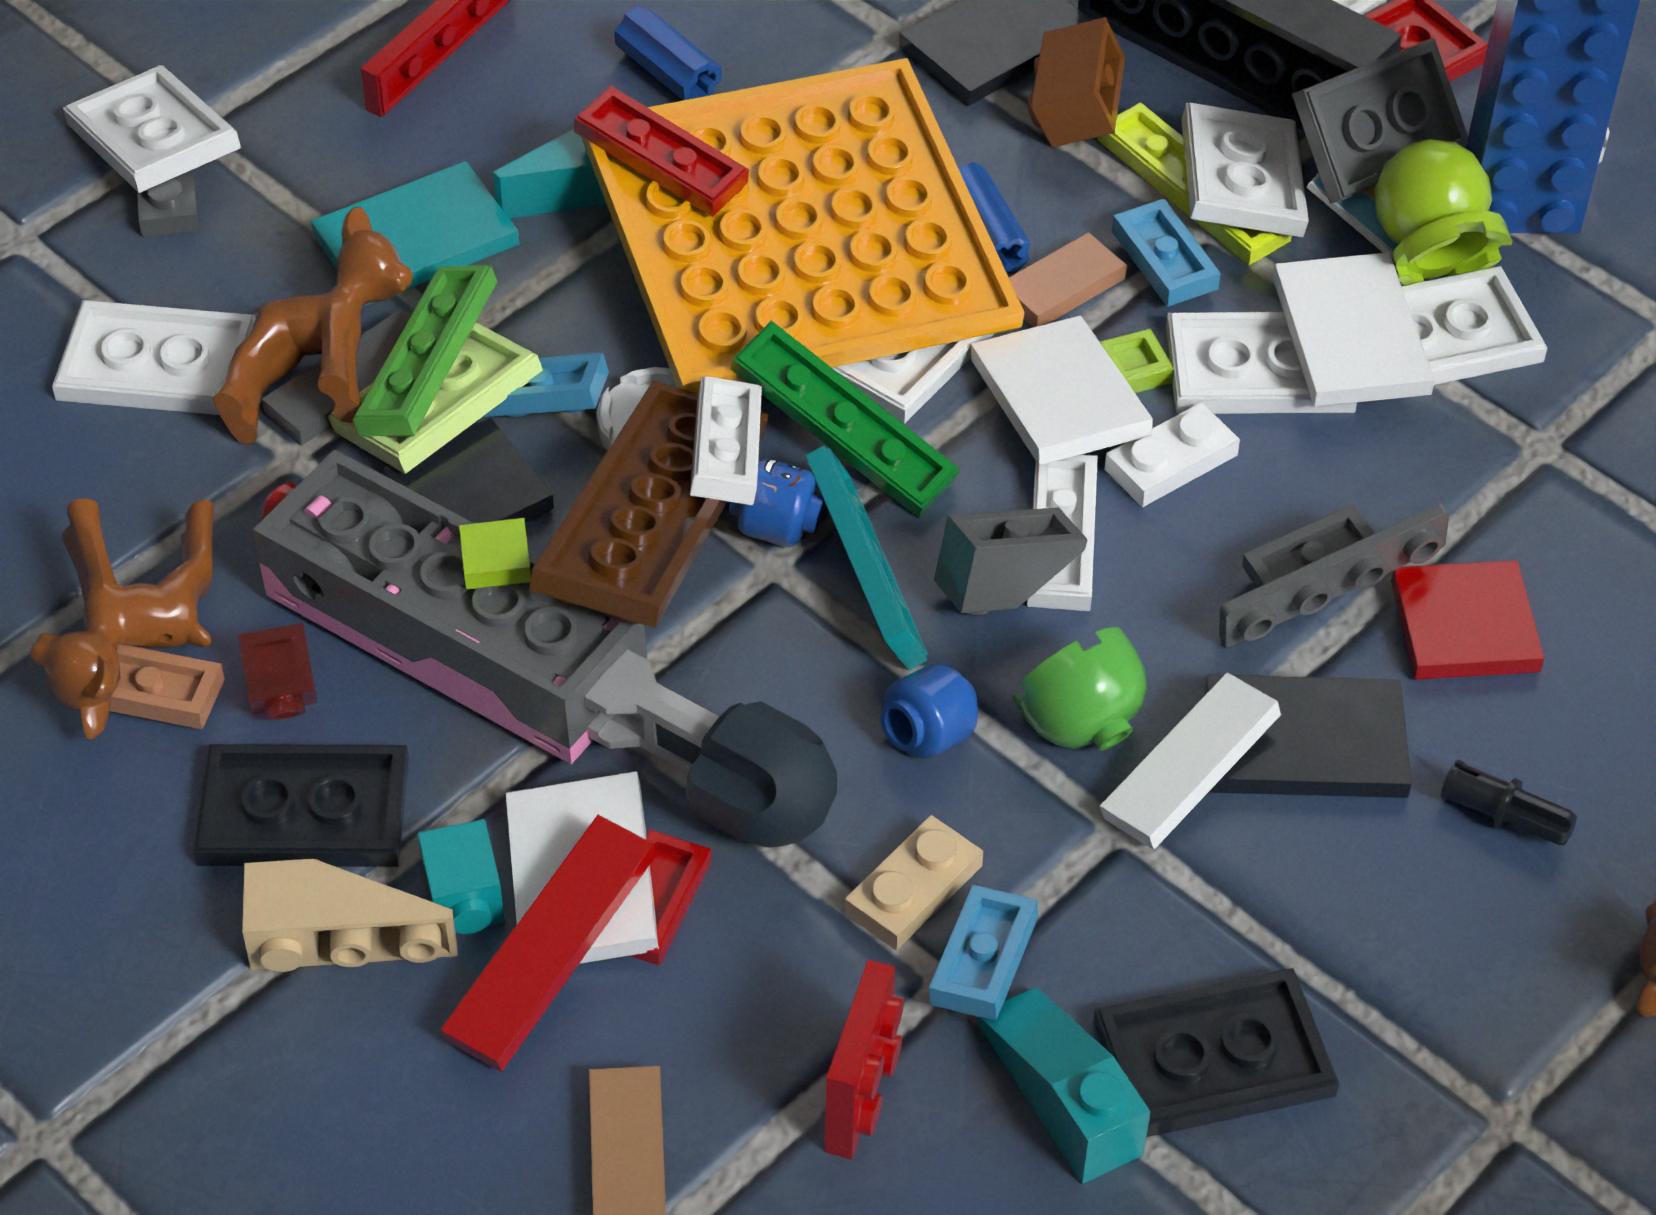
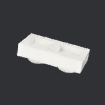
[1104,402,1240,507]

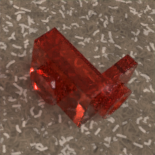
[238,623,317,720]

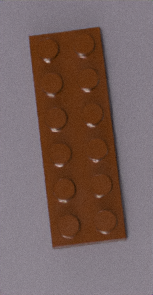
[529,381,768,628]

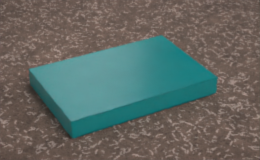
[311,161,519,307]

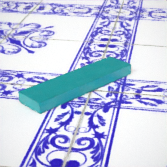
[805,445,929,671]

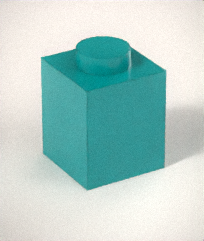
[418,819,505,934]

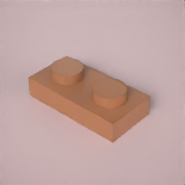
[110,645,225,730]

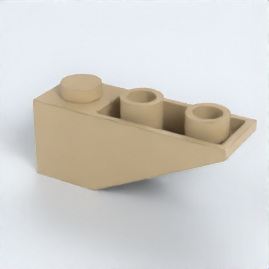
[242,859,458,972]

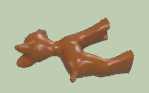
[212,207,413,444]
[30,498,214,741]

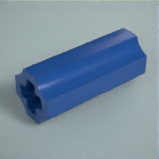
[614,6,722,100]
[958,162,1031,273]

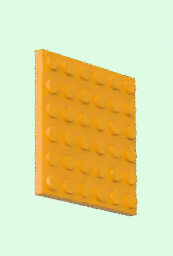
[581,58,1025,394]

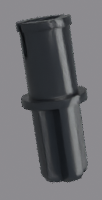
[1441,760,1577,845]

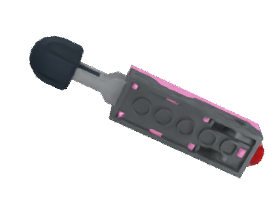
[253,449,837,848]

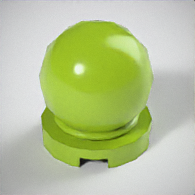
[1374,139,1513,286]

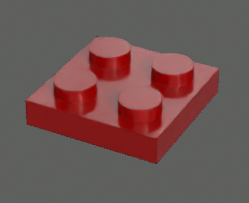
[825,960,904,1160]

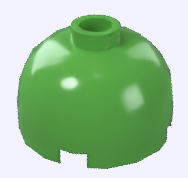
[1012,627,1147,751]

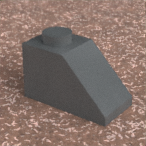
[934,507,1088,615]

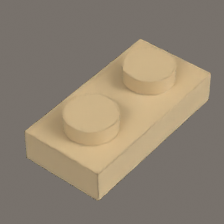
[845,815,983,951]

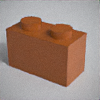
[1028,17,1125,147]

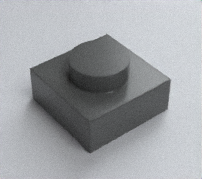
[137,175,200,237]

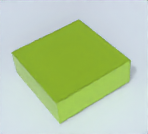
[1100,328,1174,393]
[459,518,531,590]

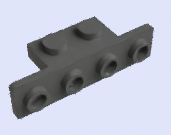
[1219,504,1449,647]

